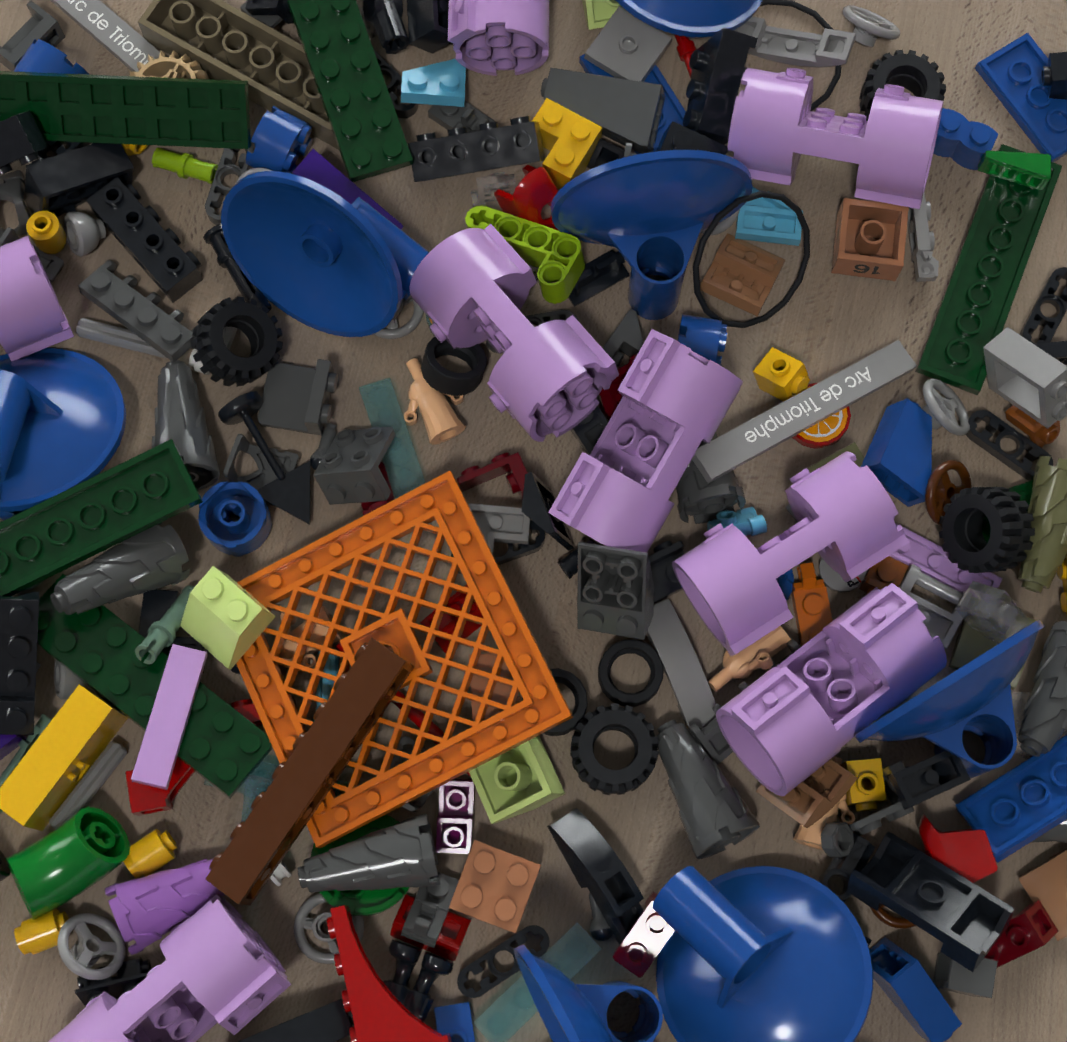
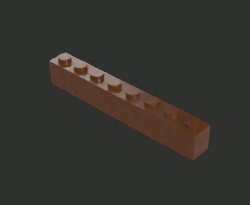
[206,638,414,906]

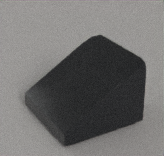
[587,138,632,169]

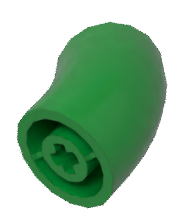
[6,807,130,920]

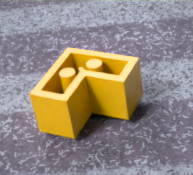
[532,98,602,189]

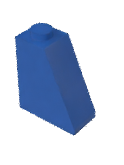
[861,398,932,507]
[870,937,962,1042]

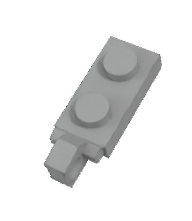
[907,191,939,282]

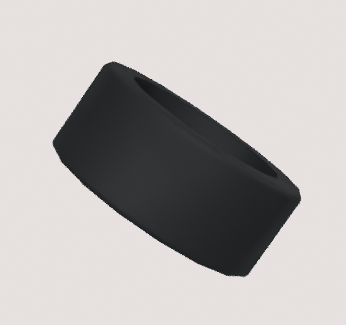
[421,337,487,396]
[598,639,663,707]
[522,668,588,736]

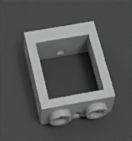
[983,327,1067,429]

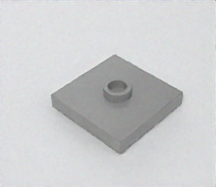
[584,6,672,82]

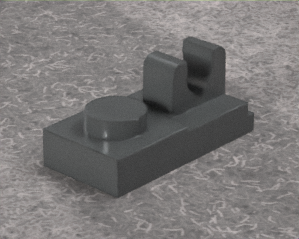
[428,101,495,133]
[401,872,459,948]

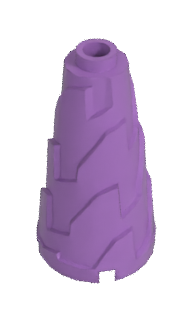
[105,858,225,955]

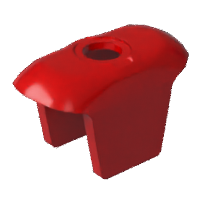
[494,165,558,230]
[918,813,998,883]

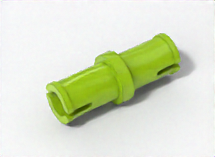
[152,147,218,184]

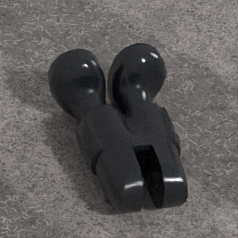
[384,940,454,1022]

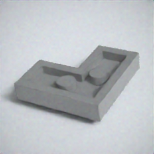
[459,503,530,572]

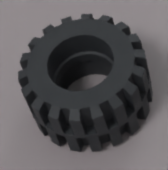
[859,50,946,121]
[191,296,283,387]
[939,487,1035,573]
[570,704,659,795]

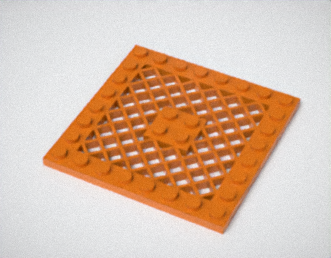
[236,471,573,848]

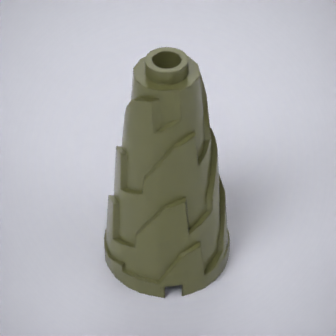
[1018,456,1067,593]

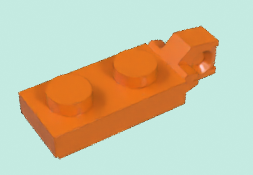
[791,562,833,647]

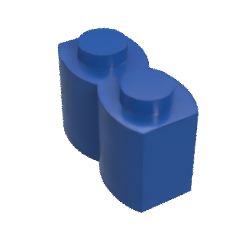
[933,108,998,170]

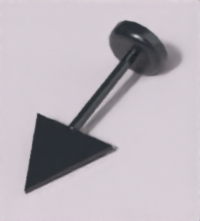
[218,391,311,525]

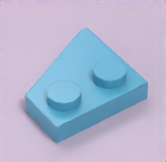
[401,58,466,107]
[735,187,803,246]

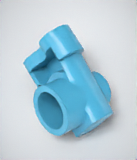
[707,506,767,536]

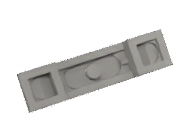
[734,17,856,67]
[646,599,716,735]

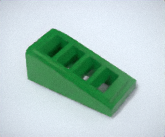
[978,150,1051,190]

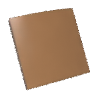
[700,233,785,317]
[756,759,857,828]
[1018,848,1067,941]

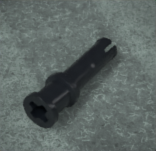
[203,224,272,313]

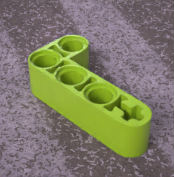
[465,205,585,304]

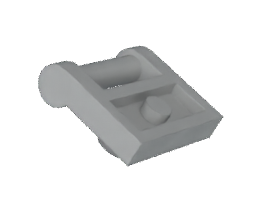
[899,564,974,649]

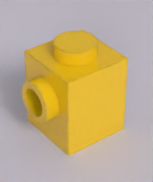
[753,347,810,402]
[841,758,887,812]

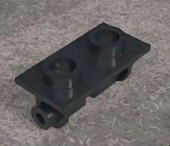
[568,249,630,307]
[75,957,152,1006]

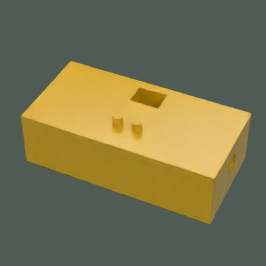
[0,684,128,831]

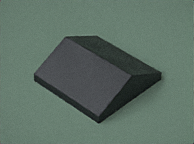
[521,472,574,551]

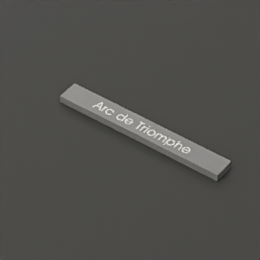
[50,0,160,72]
[692,340,917,483]

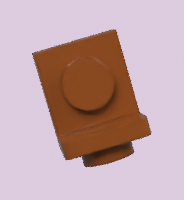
[1005,405,1060,448]
[859,556,909,595]

